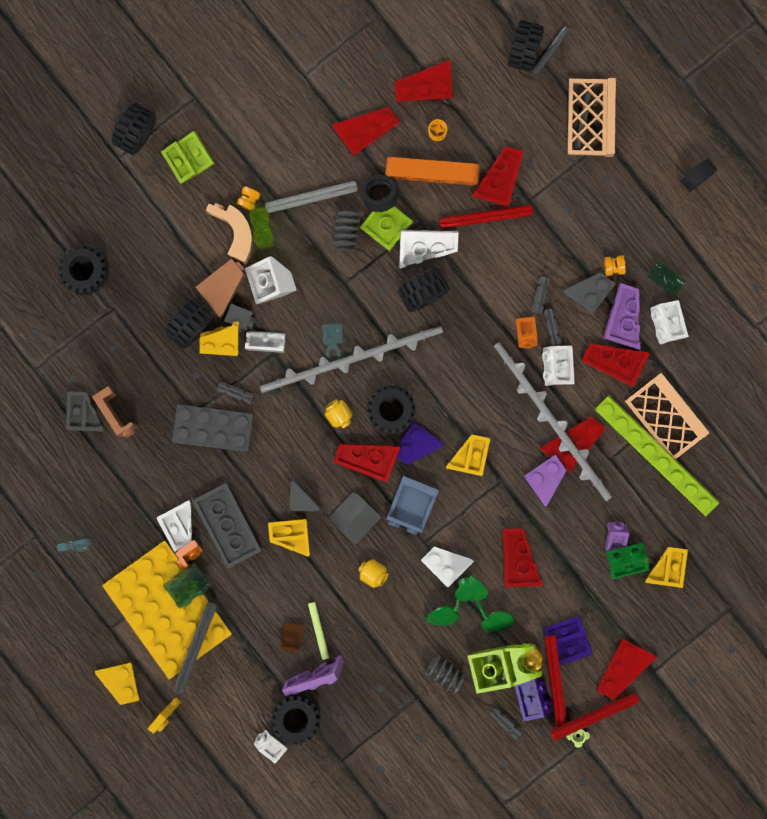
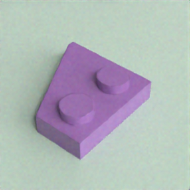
[524,454,567,506]

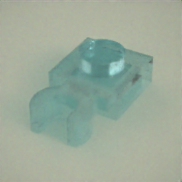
[322,324,343,357]
[57,538,93,552]

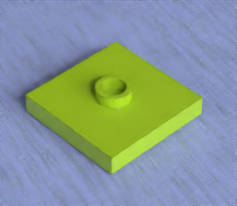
[360,198,413,252]

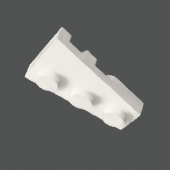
[399,230,458,269]

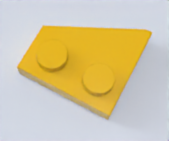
[200,321,239,356]
[446,435,490,476]
[268,519,310,556]
[645,547,688,588]
[95,662,140,705]
[148,697,181,734]

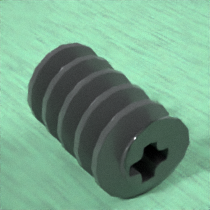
[332,211,361,253]
[423,654,466,695]

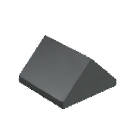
[290,481,321,512]
[328,491,382,545]

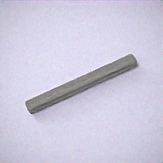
[265,181,358,213]

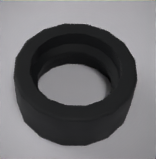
[680,158,717,192]
[361,175,398,212]

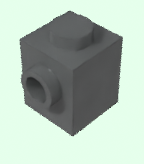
[224,304,255,333]

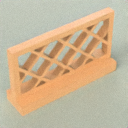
[568,78,616,157]
[625,372,710,459]

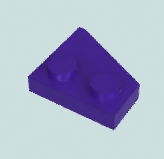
[397,423,444,465]

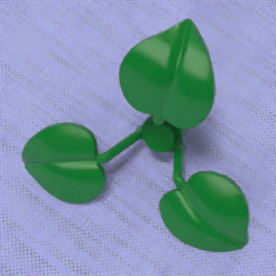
[425,575,515,632]

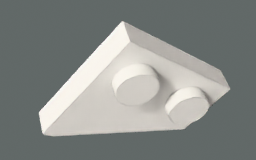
[157,500,192,552]
[421,547,474,587]

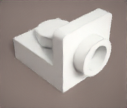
[254,730,287,763]

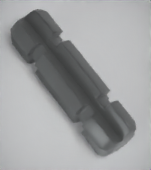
[531,277,551,314]
[544,308,562,346]
[217,382,254,404]
[490,707,522,739]

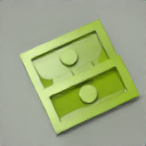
[161,131,216,184]

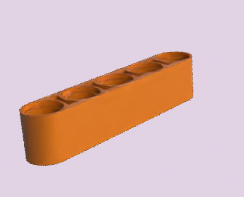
[385,157,479,185]

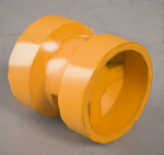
[428,119,447,142]
[236,186,261,212]
[604,255,626,276]

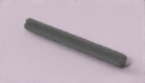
[173,602,217,694]

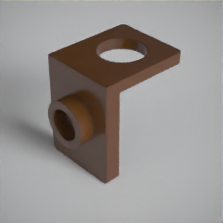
[280,622,304,652]

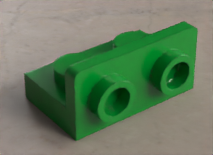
[606,543,649,580]

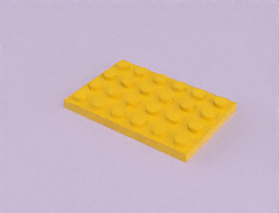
[102,540,232,679]

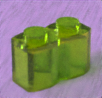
[250,207,274,250]

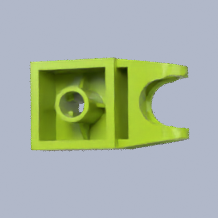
[468,644,543,694]

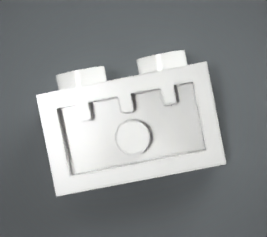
[650,300,689,344]
[542,346,575,386]

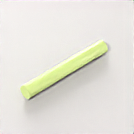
[308,602,329,660]

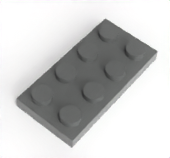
[172,404,254,452]
[192,483,262,569]

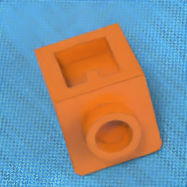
[516,317,537,348]
[175,540,203,572]

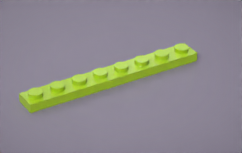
[595,395,720,516]

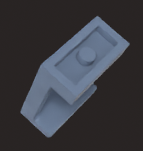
[386,476,439,535]

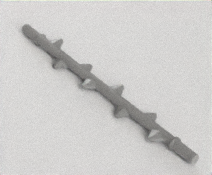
[259,325,443,393]
[494,342,612,501]

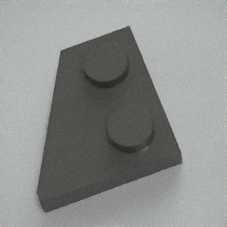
[563,272,615,314]
[66,392,103,432]

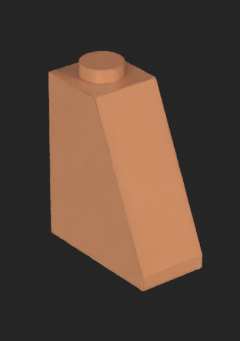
[196,259,245,319]

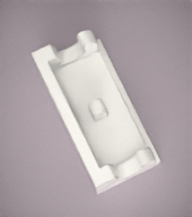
[245,331,286,353]

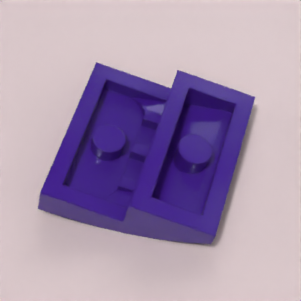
[543,616,592,666]

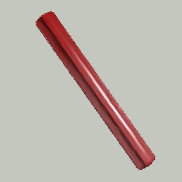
[439,205,533,229]
[545,635,567,728]
[550,693,640,741]

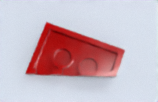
[332,107,400,156]
[581,344,650,387]
[540,417,606,473]
[333,443,401,482]
[502,528,543,587]
[596,639,657,700]

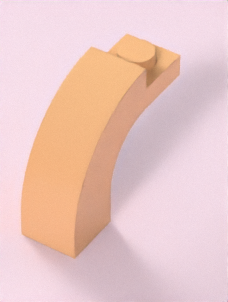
[206,203,253,264]

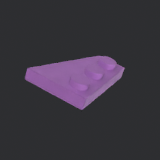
[603,283,640,350]
[282,655,344,696]

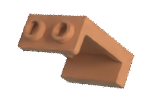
[92,386,137,438]

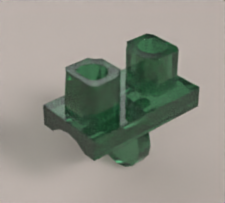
[646,261,686,296]

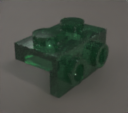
[163,562,211,609]

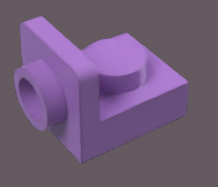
[605,521,629,552]

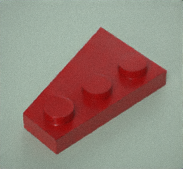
[395,60,453,102]
[472,146,524,207]

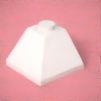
[245,256,296,304]

